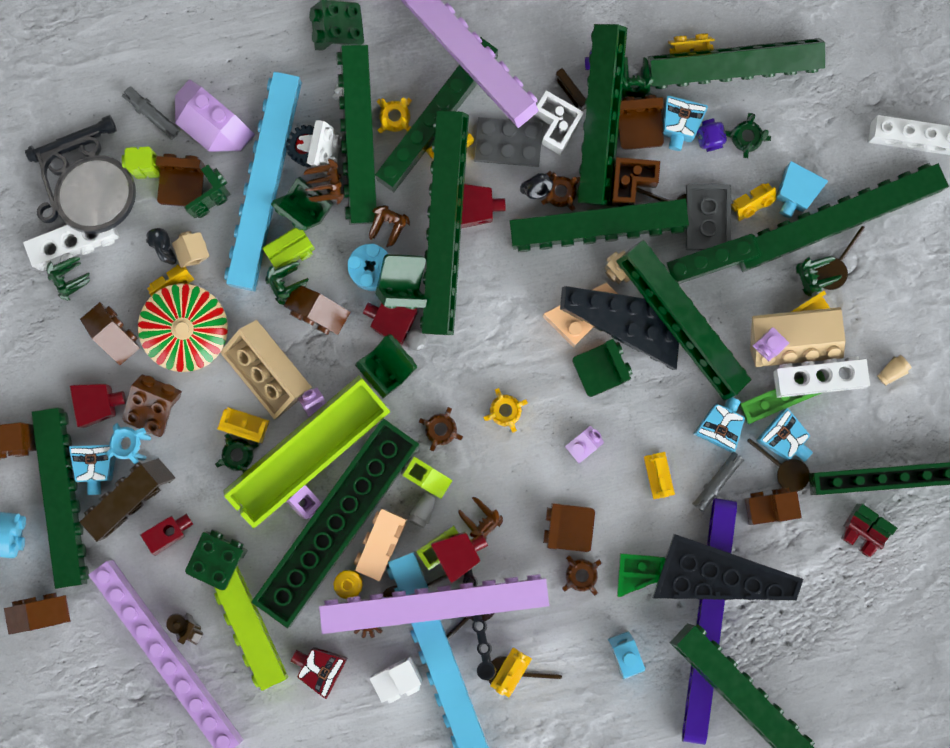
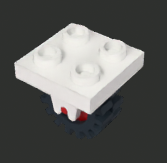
[286,120,343,175]

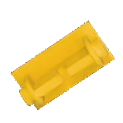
[668,33,715,54]
[731,183,776,221]
[147,264,194,296]
[643,452,675,500]
[490,647,532,697]

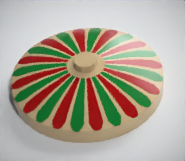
[138,284,228,372]

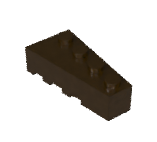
[80,458,175,542]

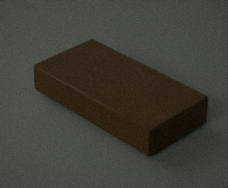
[555,68,586,111]

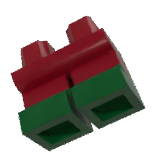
[841,504,898,557]

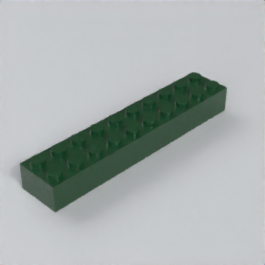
[251,418,420,629]

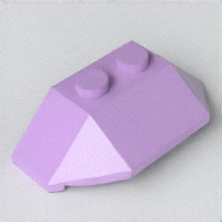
[175,79,255,152]

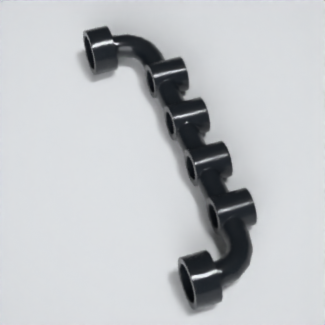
[463,569,496,680]

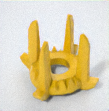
[376,97,412,134]
[483,388,528,433]

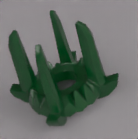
[621,57,654,99]
[725,113,771,158]
[46,256,90,301]
[796,256,842,297]
[265,261,309,305]
[215,433,259,473]

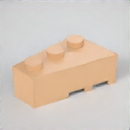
[543,283,618,348]
[354,509,408,582]

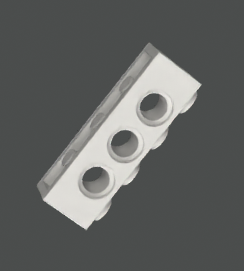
[868,115,950,155]
[23,225,120,271]
[773,356,870,398]

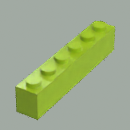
[214,565,289,691]

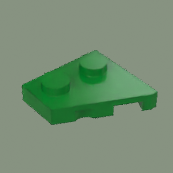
[617,553,665,597]

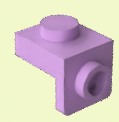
[298,387,326,417]
[565,426,604,463]

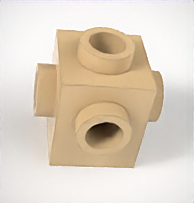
[605,250,630,285]

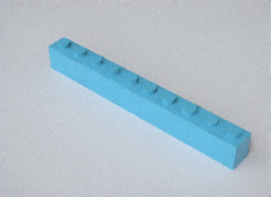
[224,72,302,292]
[386,552,489,748]

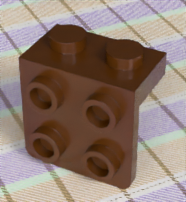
[619,95,664,150]
[156,153,205,207]
[122,374,182,437]
[543,503,595,552]

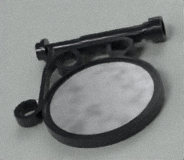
[25,115,136,234]

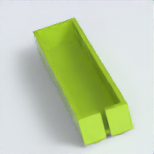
[223,375,391,529]

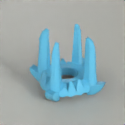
[106,423,151,464]

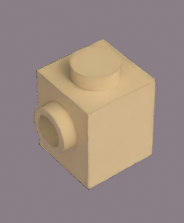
[172,231,210,268]

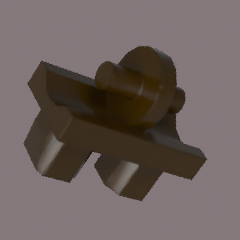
[166,613,203,645]

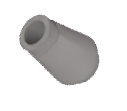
[408,493,436,528]

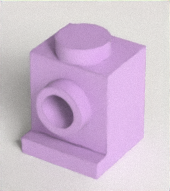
[753,327,789,362]
[286,485,322,519]

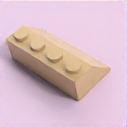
[750,307,846,367]
[220,320,312,420]

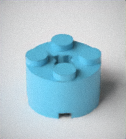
[348,244,388,291]
[0,512,26,558]

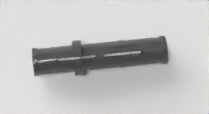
[122,86,180,140]
[692,452,744,512]

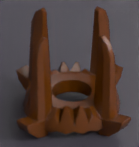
[303,158,344,204]
[541,171,580,211]
[369,205,410,248]
[419,407,463,452]
[458,497,503,540]
[562,555,602,596]

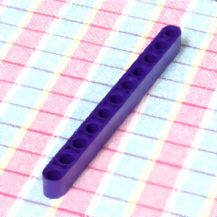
[682,498,737,745]

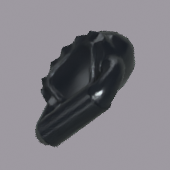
[520,173,553,200]
[146,228,177,265]

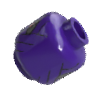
[697,118,727,152]

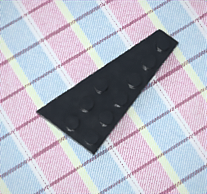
[560,286,679,370]
[652,534,804,601]

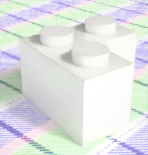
[534,91,584,156]
[370,655,423,703]

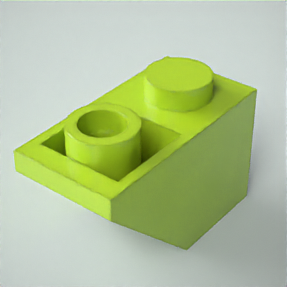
[402,457,453,499]

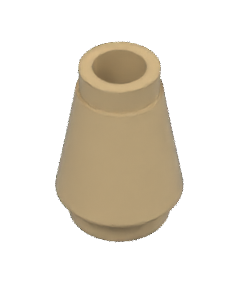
[877,355,912,386]

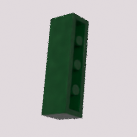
[666,233,762,284]

